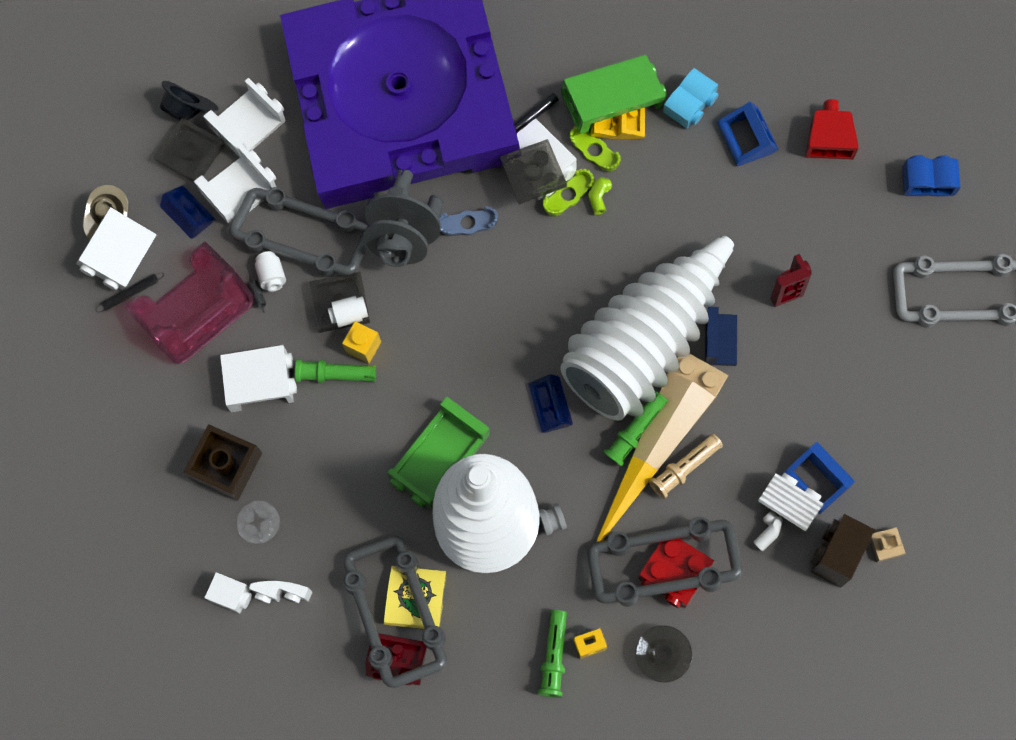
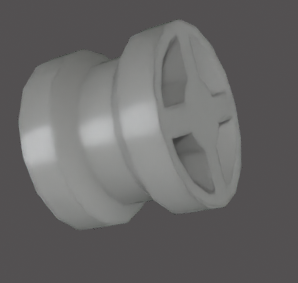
[539,503,567,536]

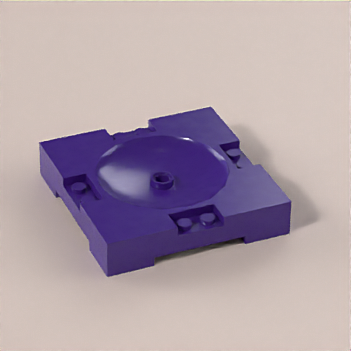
[280,0,521,209]

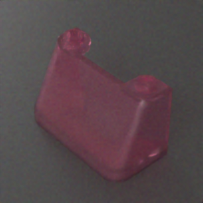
[124,242,254,364]

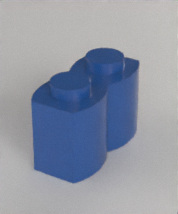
[902,155,961,196]

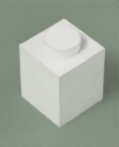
[205,572,252,614]

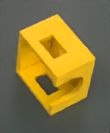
[573,628,607,659]

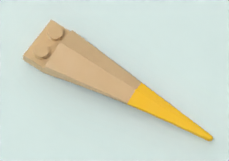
[597,354,728,542]

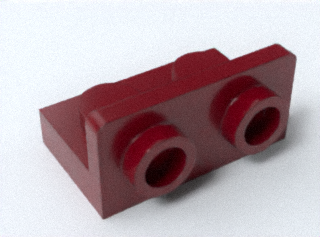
[770,254,812,307]
[365,634,427,685]

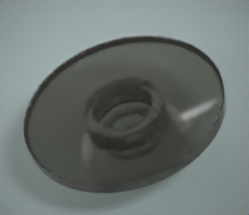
[636,625,692,683]

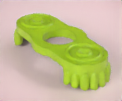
[570,126,621,172]
[543,169,594,217]

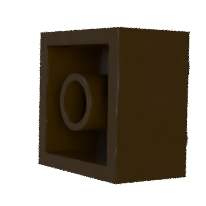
[183,424,262,501]
[810,514,875,588]

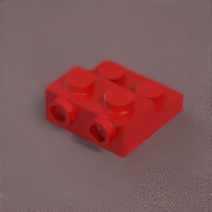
[638,538,715,608]

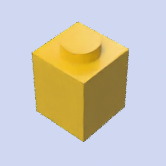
[342,321,381,364]

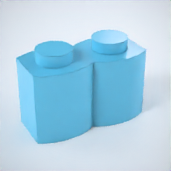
[663,68,719,129]

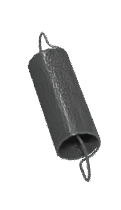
[248,275,266,313]

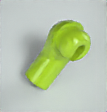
[588,177,612,215]

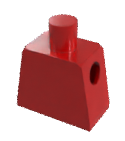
[805,99,859,160]

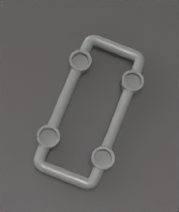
[893,254,1016,328]

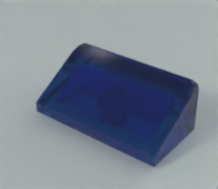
[160,185,215,239]
[528,374,573,433]

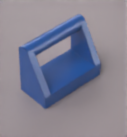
[717,101,779,166]
[782,442,855,514]

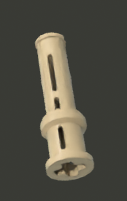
[649,434,723,499]

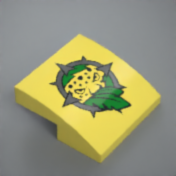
[384,566,446,629]

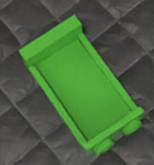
[560,55,667,134]
[387,397,490,509]

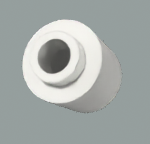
[255,251,286,292]
[328,296,368,328]

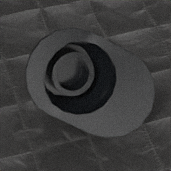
[160,81,218,120]

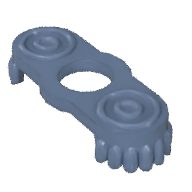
[439,206,498,236]

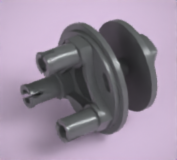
[363,169,444,267]

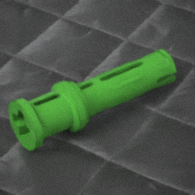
[295,359,376,383]
[603,391,668,467]
[537,610,568,698]

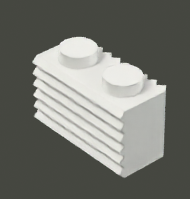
[758,473,824,531]

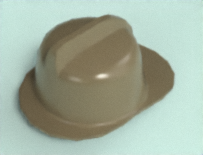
[83,185,128,240]

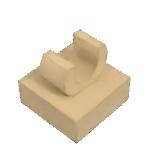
[870,527,906,562]

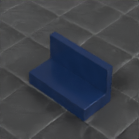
[705,307,737,366]

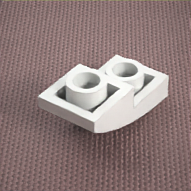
[249,581,312,604]

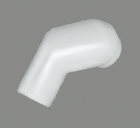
[753,511,783,551]

